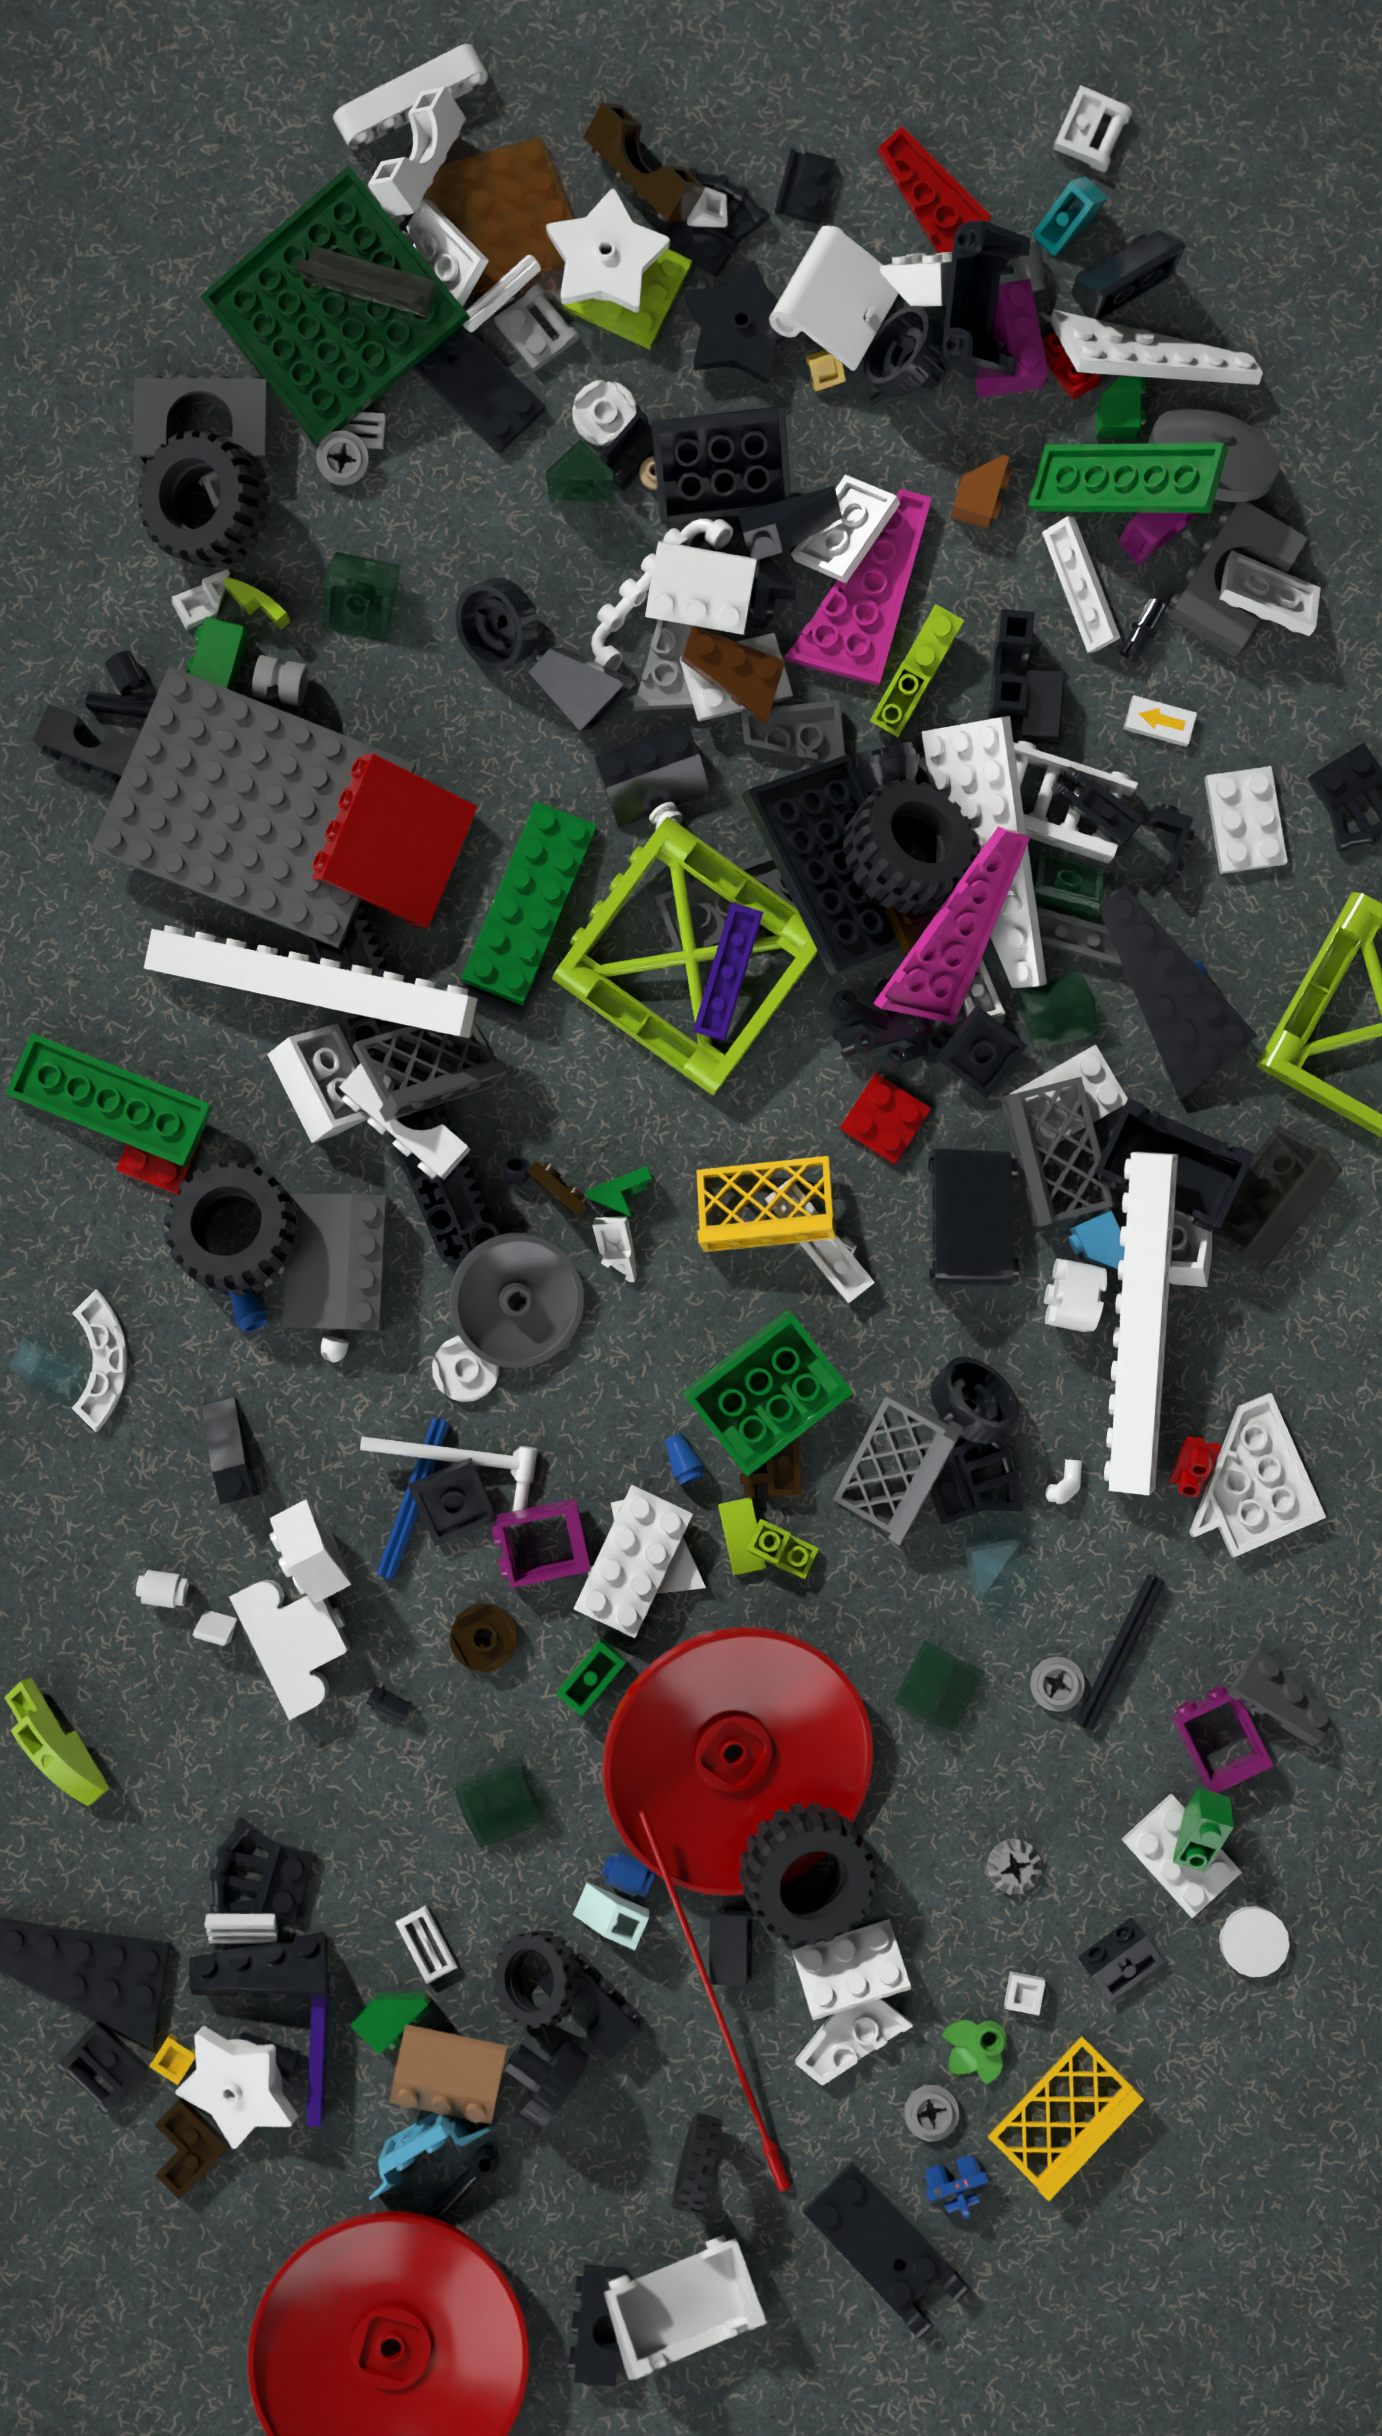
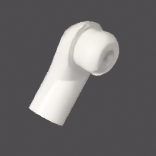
[1046,1459,1082,1504]

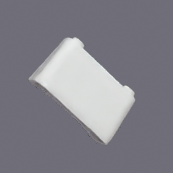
[604,2235,766,2380]

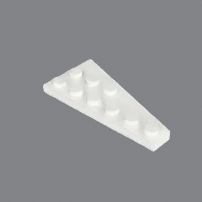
[1050,310,1263,385]

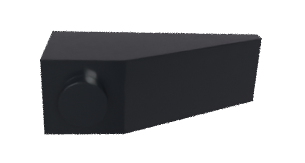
[738,486,842,560]
[202,1397,260,1505]

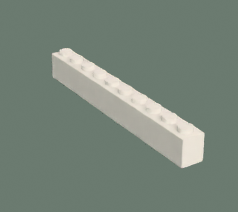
[144,925,478,1038]
[1104,1152,1178,1495]

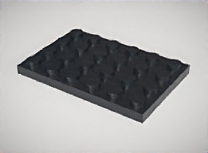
[742,754,901,976]

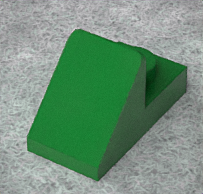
[585,1166,652,1218]

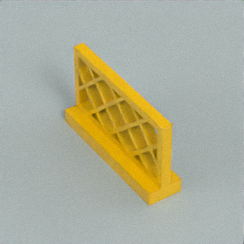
[696,1156,837,1252]
[988,2035,1144,2201]

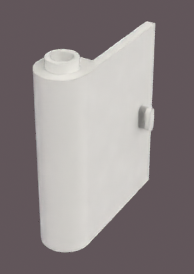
[769,226,898,371]

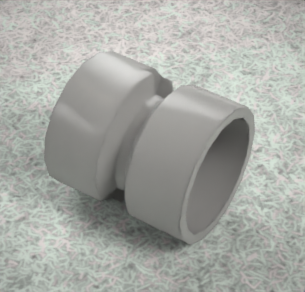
[252,655,309,707]

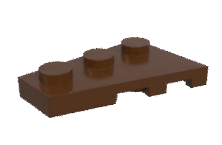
[681,626,785,725]

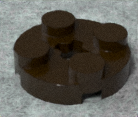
[450,1603,518,1672]

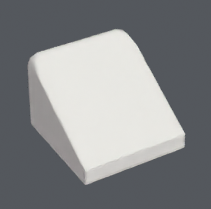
[687,186,727,227]
[192,1610,237,1646]

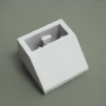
[880,252,952,307]

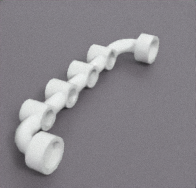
[591,519,733,671]

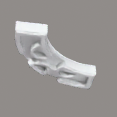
[72,1289,127,1432]

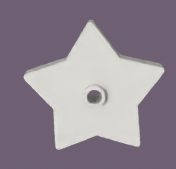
[546,189,670,313]
[175,2026,298,2149]

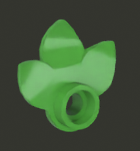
[942,2019,1007,2084]

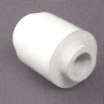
[136,1570,189,1608]

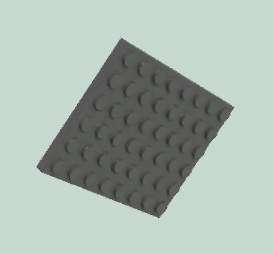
[91,666,417,950]

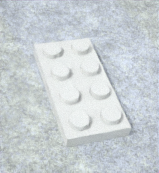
[574,1484,693,1638]

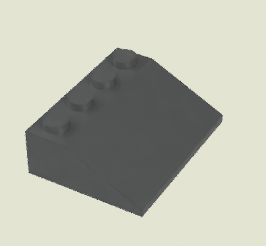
[282,1194,390,1331]

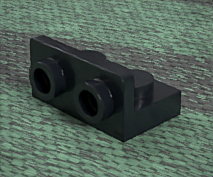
[1078,1918,1164,2003]

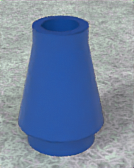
[229,1288,268,1333]
[664,1433,705,1486]

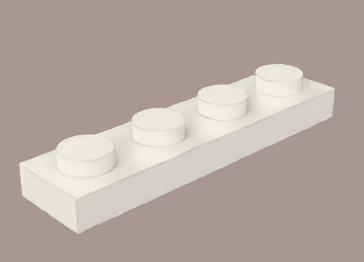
[1042,516,1120,653]
[764,1178,875,1304]

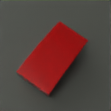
[1042,331,1100,401]

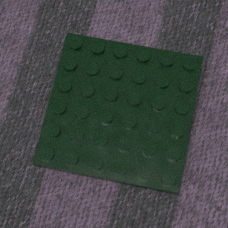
[200,165,470,446]

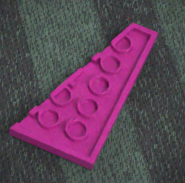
[784,489,932,687]
[873,826,1030,1024]

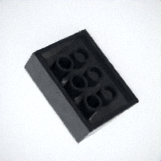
[651,406,792,524]

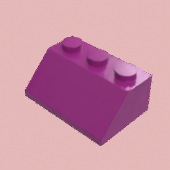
[975,279,1048,398]

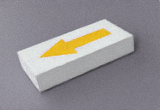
[1123,696,1197,747]

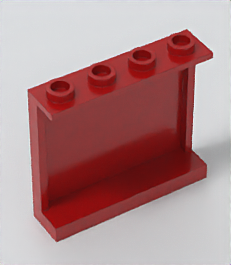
[311,753,478,929]

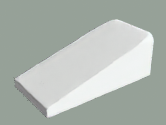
[963,958,1005,1024]

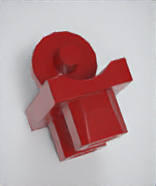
[1169,1436,1221,1498]

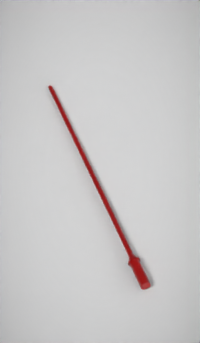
[639,1810,791,2191]

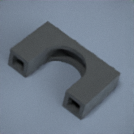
[133,374,271,467]
[1168,501,1308,657]

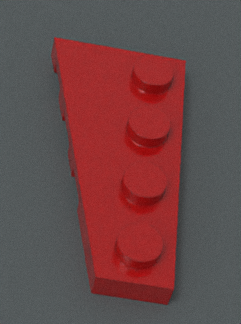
[877,126,992,253]

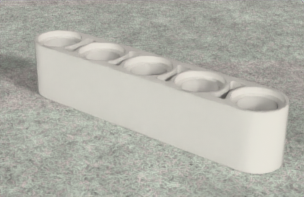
[333,44,488,150]

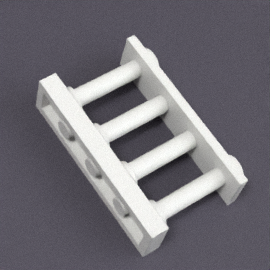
[1013,741,1138,864]

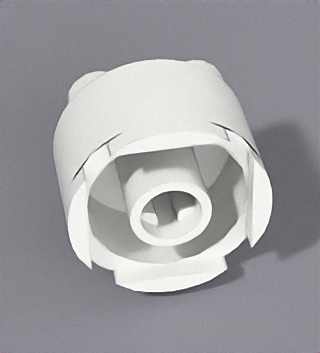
[1044,1259,1107,1333]

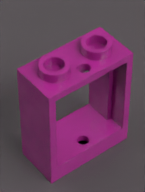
[1118,512,1199,566]
[492,1498,591,1588]
[1170,1686,1274,1793]

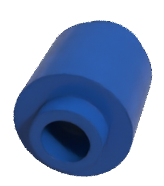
[601,1851,655,1897]

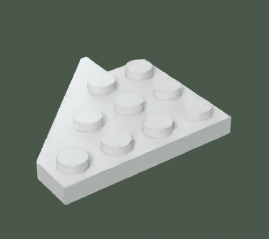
[1189,1393,1326,1557]

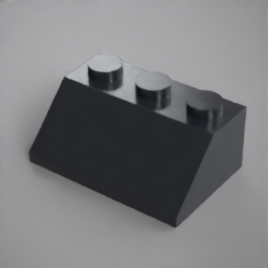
[1071,230,1186,320]
[594,723,711,828]

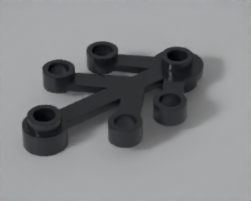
[829,979,948,1069]

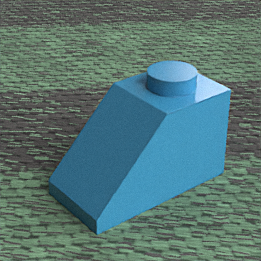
[1068,1211,1125,1273]

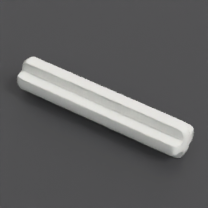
[463,255,541,332]

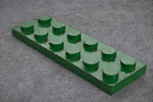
[1028,443,1229,513]
[461,801,597,1006]
[5,1033,214,1168]

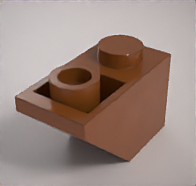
[950,455,1012,528]

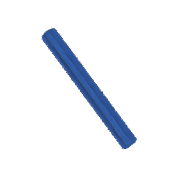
[377,1418,450,1580]

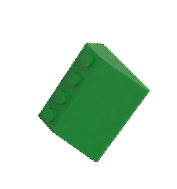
[681,1310,853,1476]

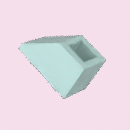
[573,1882,649,1950]

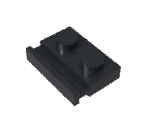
[774,148,836,225]

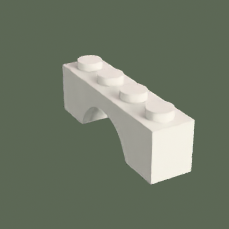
[368,86,466,217]
[339,1063,470,1180]

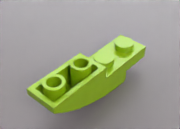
[870,604,964,737]
[4,1677,110,1806]

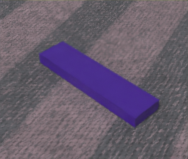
[693,902,764,1041]
[306,1978,330,2127]

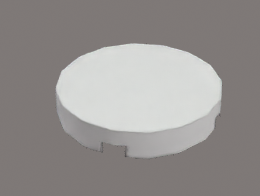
[572,380,637,446]
[432,1336,499,1402]
[1219,1906,1289,1977]

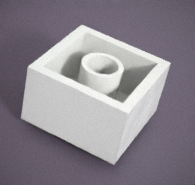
[270,1499,351,1603]

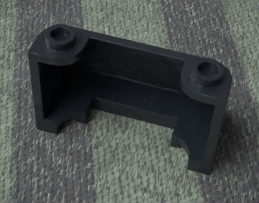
[942,220,1031,378]
[1094,1098,1255,1232]
[928,1148,1019,1286]

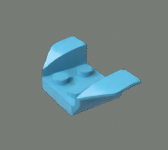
[369,2112,496,2200]

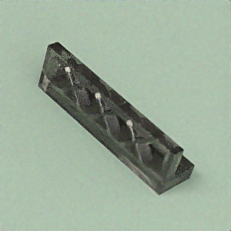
[295,246,438,317]

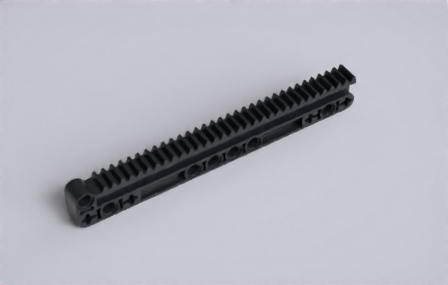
[309,901,501,1267]

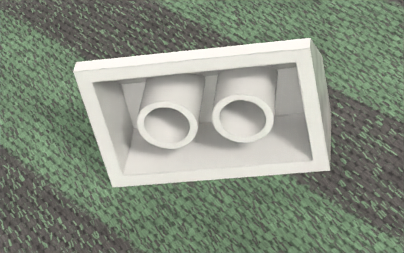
[645,541,757,635]
[268,1024,371,1143]

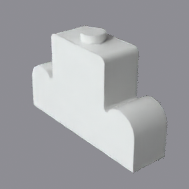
[229,1580,350,1720]

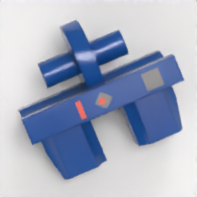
[926,2154,988,2219]

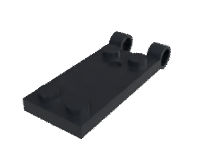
[413,325,546,454]
[803,2161,971,2339]

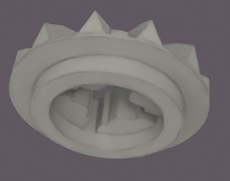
[316,431,369,485]
[1029,1656,1085,1711]
[987,1839,1042,1895]
[904,2084,959,2141]

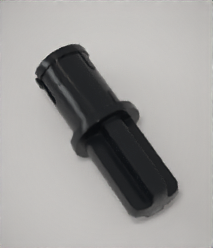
[1119,597,1167,663]

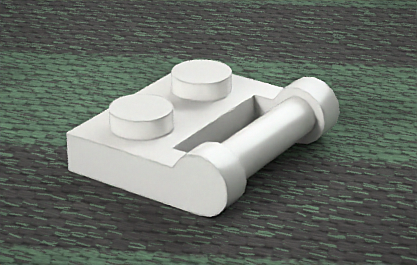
[1053,85,1132,172]

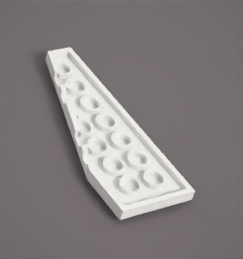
[922,716,1047,988]

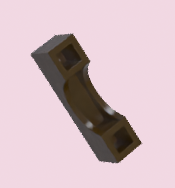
[583,102,705,223]

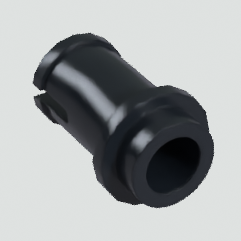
[366,1685,412,1722]

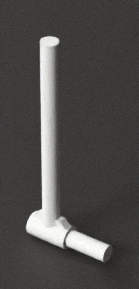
[360,1437,538,1511]

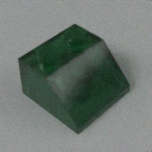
[322,552,400,642]
[454,1758,544,1848]

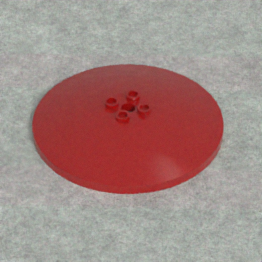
[602,1627,873,1895]
[247,2211,529,2436]

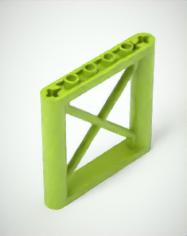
[552,816,818,1096]
[1256,892,1382,1138]

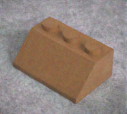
[390,2025,507,2124]

